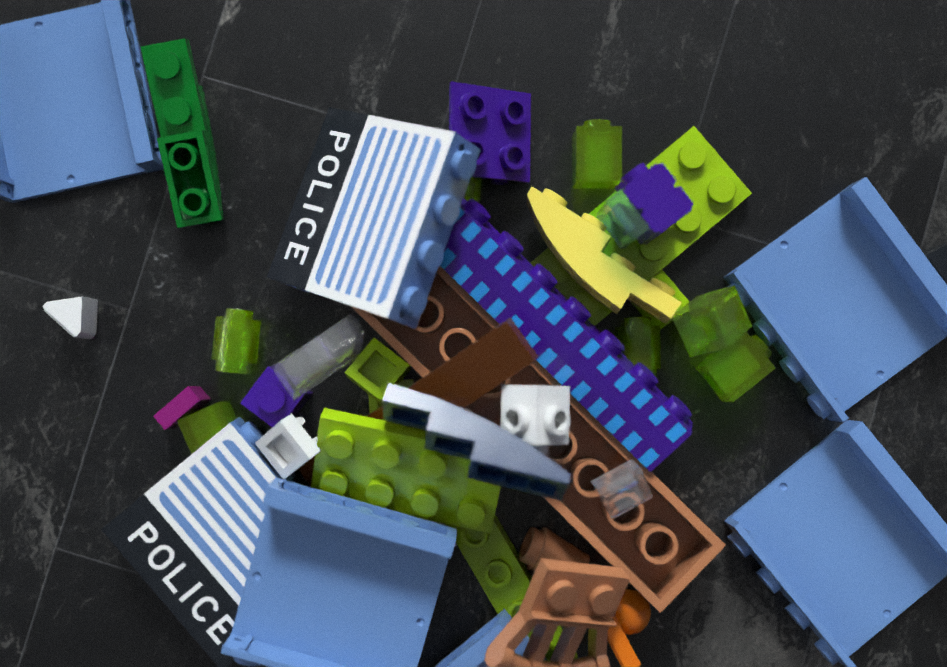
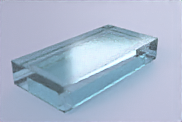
[597,189,650,249]

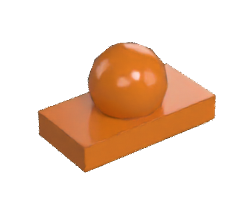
[607,589,651,667]

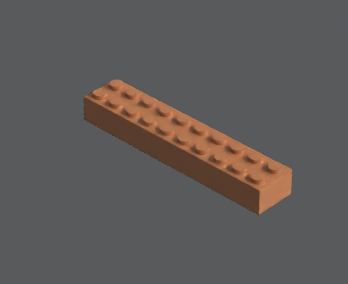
[351,266,726,613]

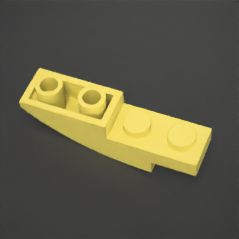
[527,187,682,324]

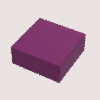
[153,386,211,430]

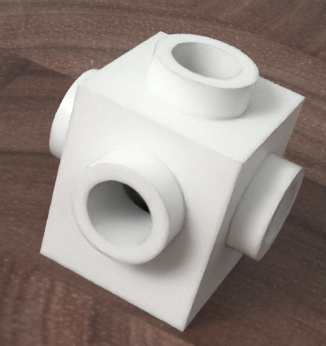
[500,385,570,454]

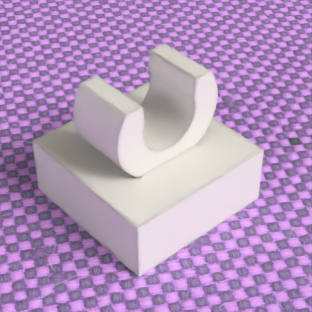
[255,413,321,479]

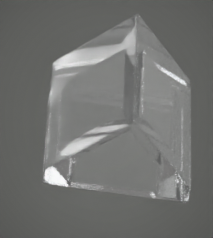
[591,459,653,519]

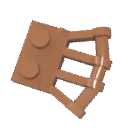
[485,558,630,667]

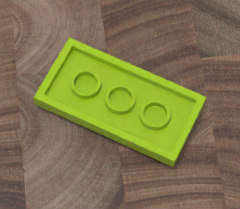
[311,408,501,533]

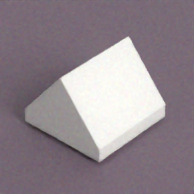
[43,296,98,339]

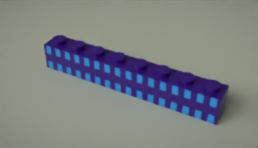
[440,198,693,472]

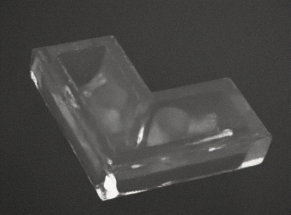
[273,315,364,401]

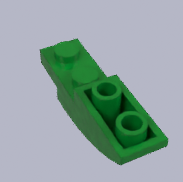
[140,38,223,228]

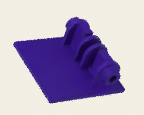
[449,81,531,185]

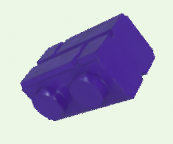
[612,162,694,245]

